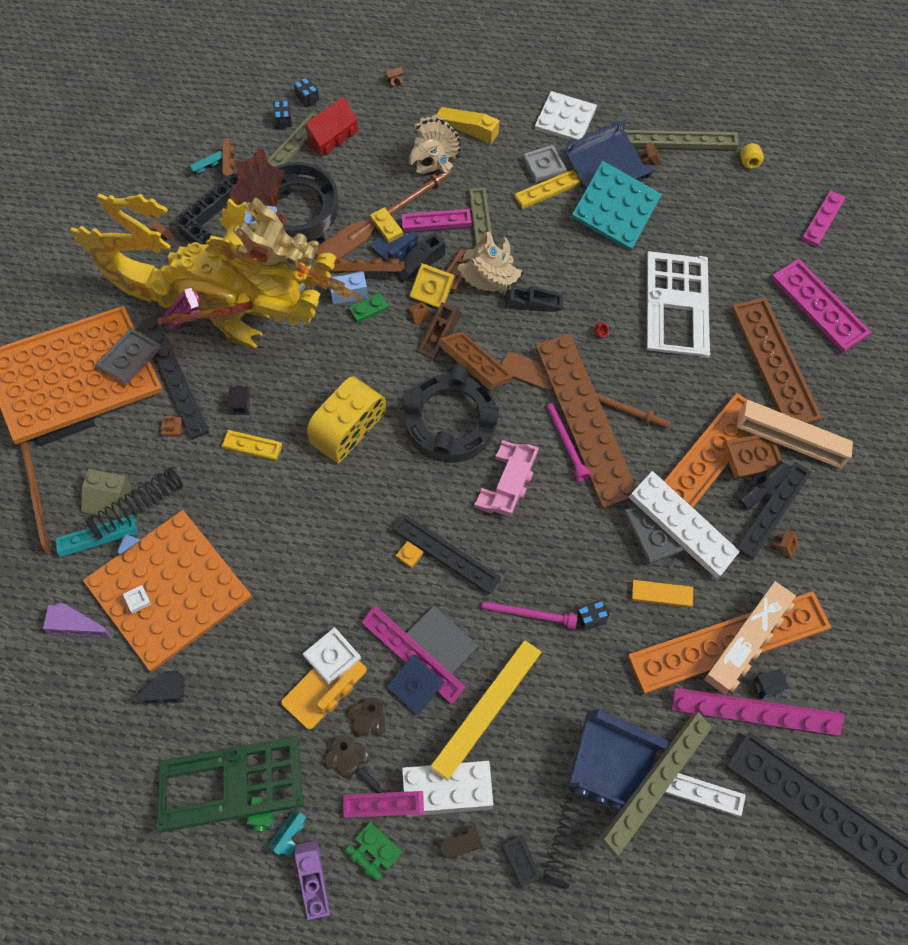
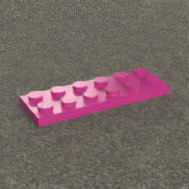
[771,259,871,353]

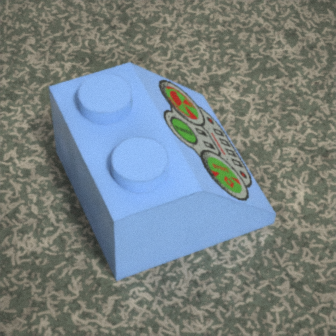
[328,271,368,304]

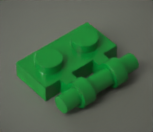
[345,822,403,882]

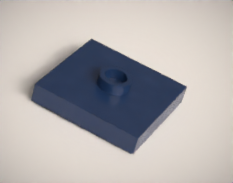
[387,655,445,715]

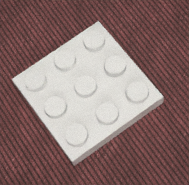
[535,91,597,141]

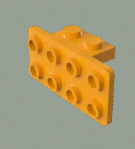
[282,661,367,730]

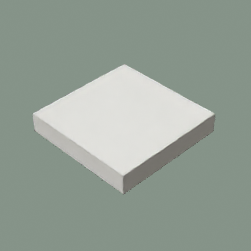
[303,627,361,686]

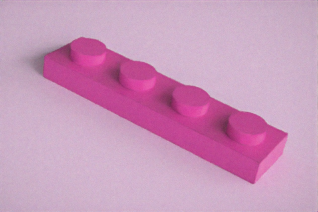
[802,190,846,247]
[401,209,472,232]
[343,791,424,818]

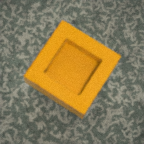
[396,541,423,569]

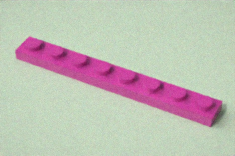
[671,688,845,736]

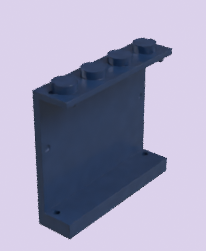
[564,119,654,190]
[567,709,668,817]

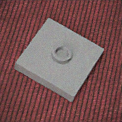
[523,145,567,183]

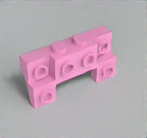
[474,440,539,518]

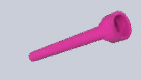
[547,403,591,482]
[481,601,578,630]

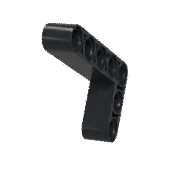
[175,173,244,245]

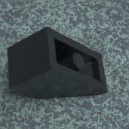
[137,670,185,705]

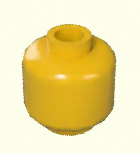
[740,143,764,169]

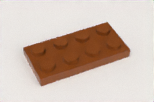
[438,332,513,390]

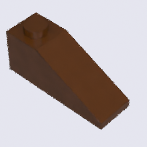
[418,302,462,359]

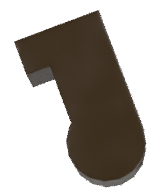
[440,824,483,859]

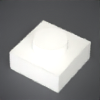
[123,585,152,614]

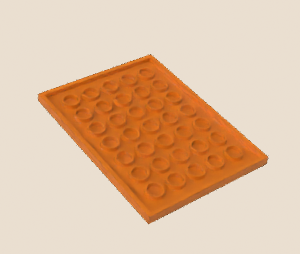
[0,306,163,445]

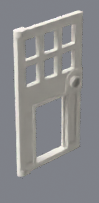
[647,251,710,358]

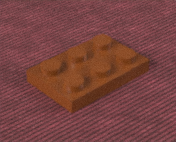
[722,435,782,479]

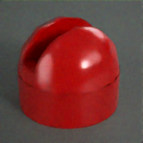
[593,323,609,337]

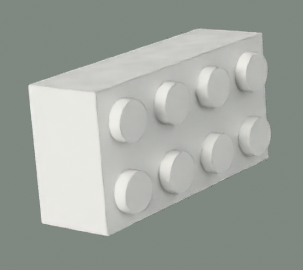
[403,761,493,816]

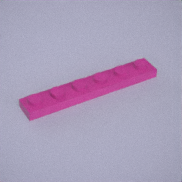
[165,288,199,330]
[362,606,466,704]

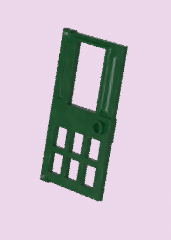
[156,736,304,833]

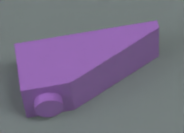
[43,603,111,638]

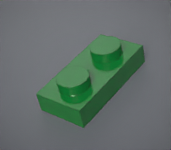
[349,293,389,324]

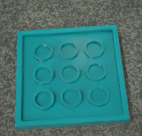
[571,161,662,251]

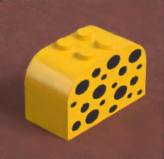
[307,376,386,464]

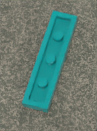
[55,515,138,557]

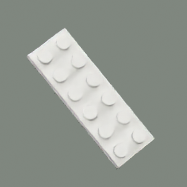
[629,471,740,579]

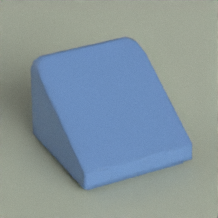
[117,534,141,555]

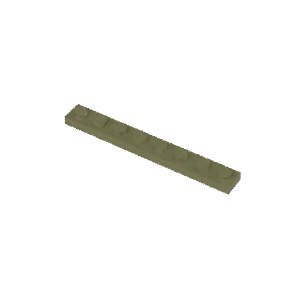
[624,130,739,150]
[599,712,712,856]

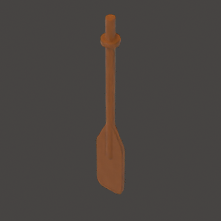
[316,171,452,262]
[501,352,671,428]
[20,440,51,554]

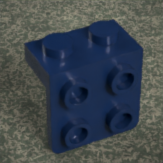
[371,231,418,261]

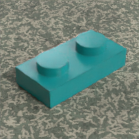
[187,151,223,174]

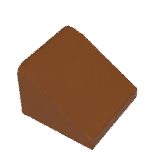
[407,302,432,325]

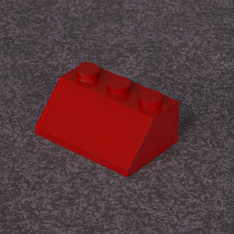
[305,97,358,157]

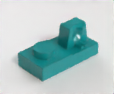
[267,809,306,857]

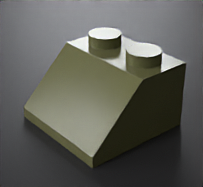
[81,469,131,519]

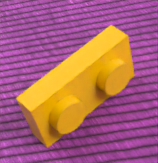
[370,207,403,243]

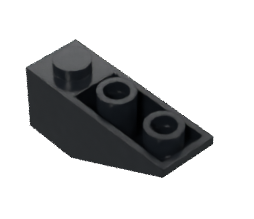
[394,232,445,282]

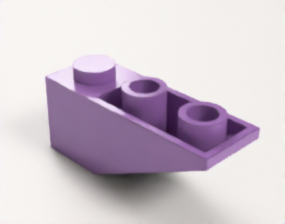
[295,840,330,920]

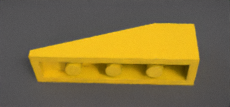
[436,107,500,144]

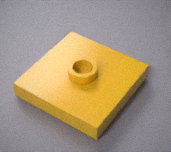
[409,263,455,308]

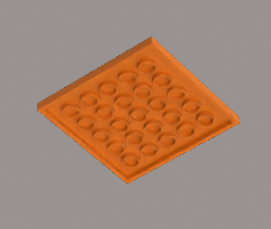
[83,510,252,673]

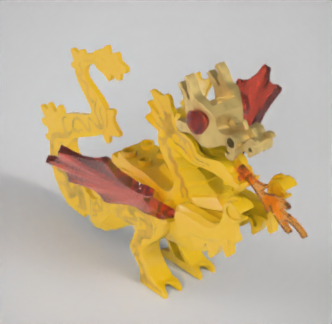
[70,148,362,348]

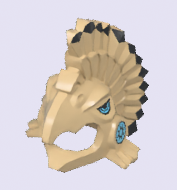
[409,115,462,174]
[457,232,525,293]

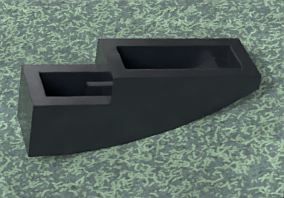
[505,285,563,312]

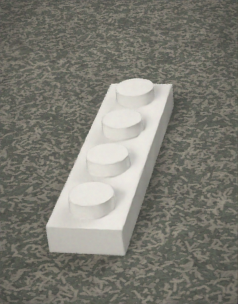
[665,774,746,817]

